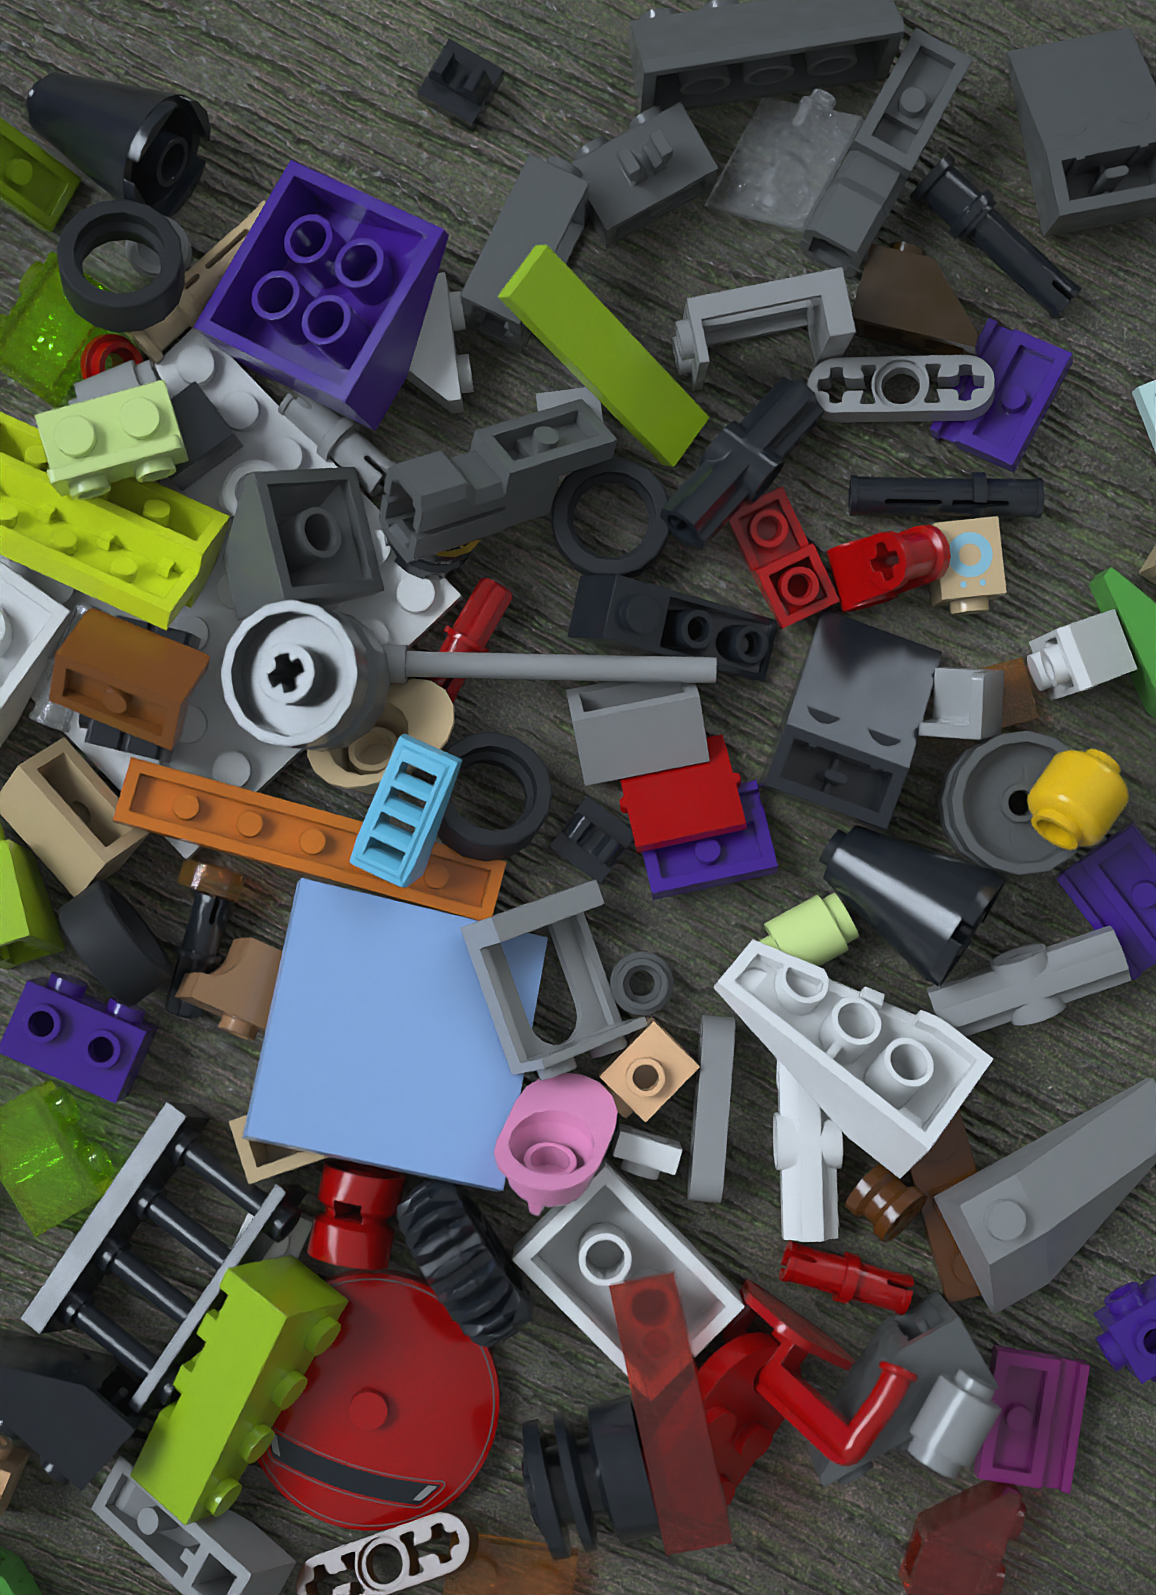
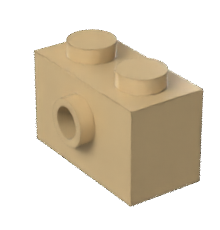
[0,737,149,897]

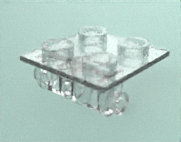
[705,89,864,232]

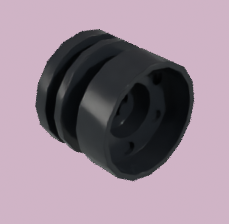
[521,1395,664,1562]

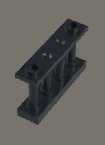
[20,1102,308,1413]

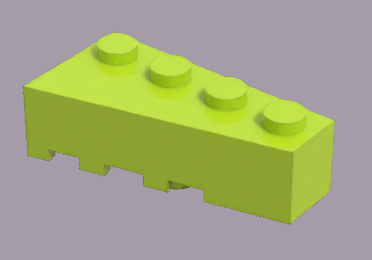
[130,1255,349,1526]

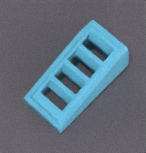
[349,733,462,887]

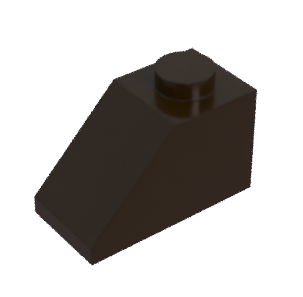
[852,242,980,357]

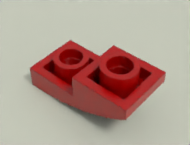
[727,486,840,629]

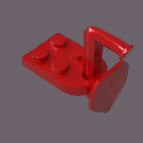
[641,1279,918,1523]

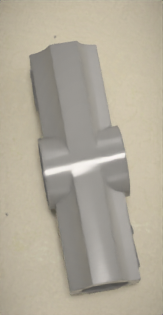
[927,925,1132,1037]

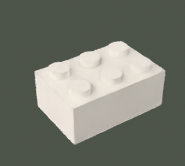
[512,1156,745,1400]

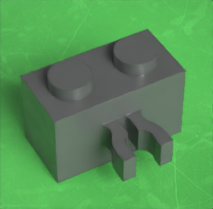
[571,102,718,248]

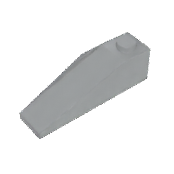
[934,1078,1156,1314]

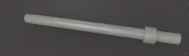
[381,644,717,683]

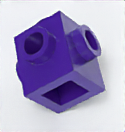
[1093,1276,1156,1384]

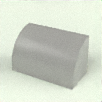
[566,681,710,786]

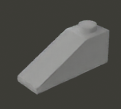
[91,1453,296,1595]

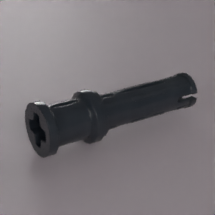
[909,153,1082,319]

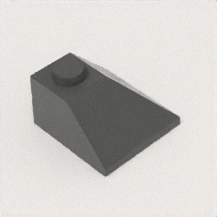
[223,467,385,621]

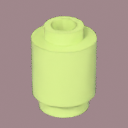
[759,893,859,967]

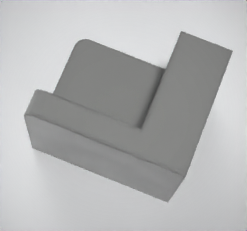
[919,667,1004,740]

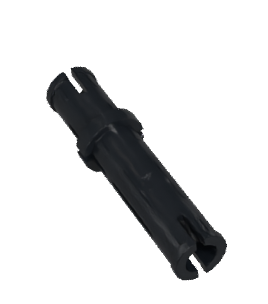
[848,472,1044,519]

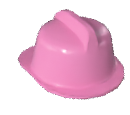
[494,1073,618,1216]

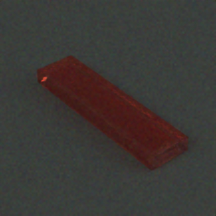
[609,1270,733,1556]

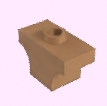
[175,937,282,1042]

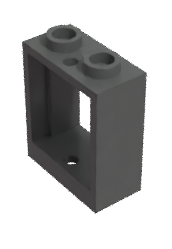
[460,154,589,354]

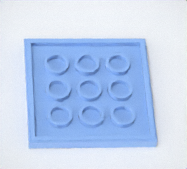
[243,878,548,1192]

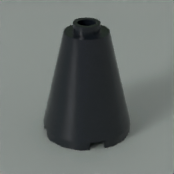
[26,72,211,217]
[819,825,1006,987]

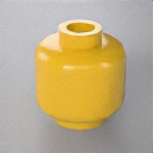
[1027,749,1129,850]

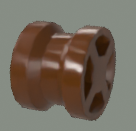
[845,1163,927,1243]

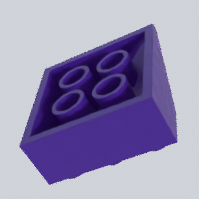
[194,160,449,431]

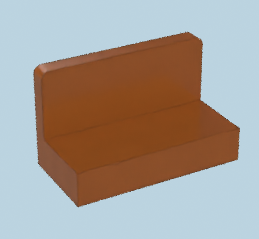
[49,608,210,751]

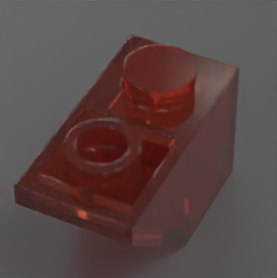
[898,1480,1026,1595]

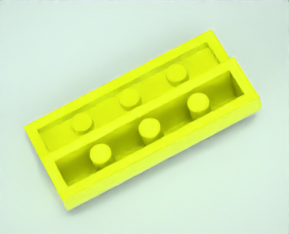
[0,411,230,630]

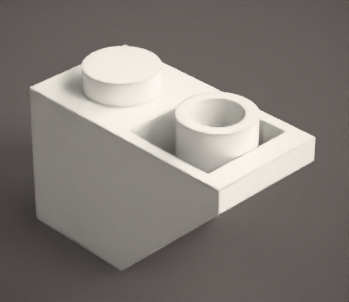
[406,272,474,414]
[1027,609,1137,701]

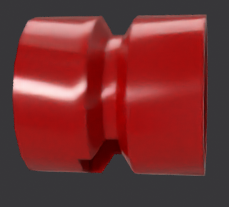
[307,1160,406,1270]

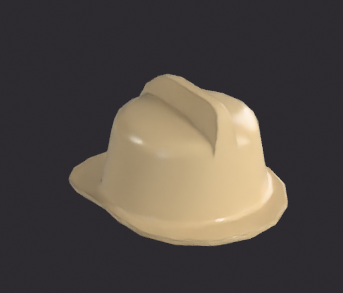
[307,678,455,794]

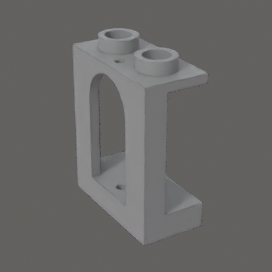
[672,267,856,391]
[460,880,648,1080]

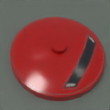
[257,1269,500,1531]

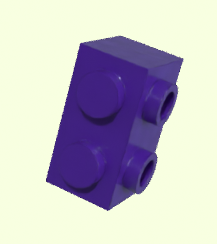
[0,972,159,1103]

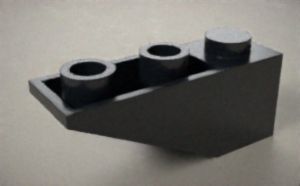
[567,574,778,682]

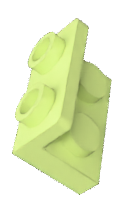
[34,379,189,500]

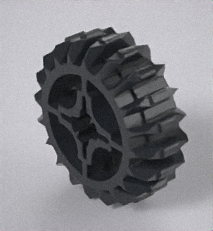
[397,1179,533,1348]

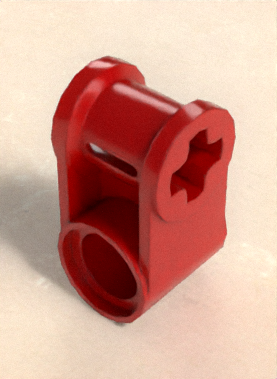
[826,524,951,613]

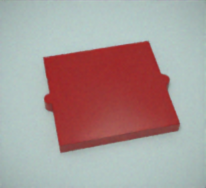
[619,734,747,853]

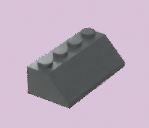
[628,0,905,114]

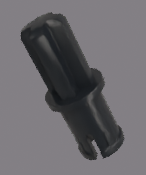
[165,889,235,1018]

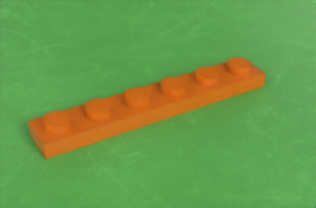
[113,757,507,921]

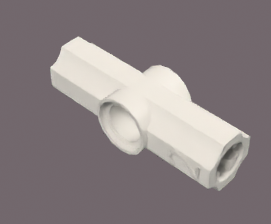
[773,1058,843,1242]

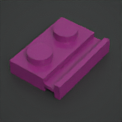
[973,1345,1090,1493]

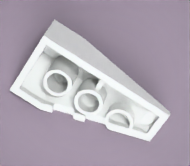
[714,939,993,1179]

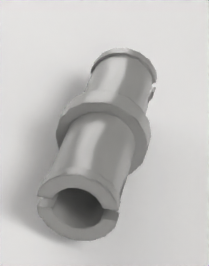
[278,390,397,496]

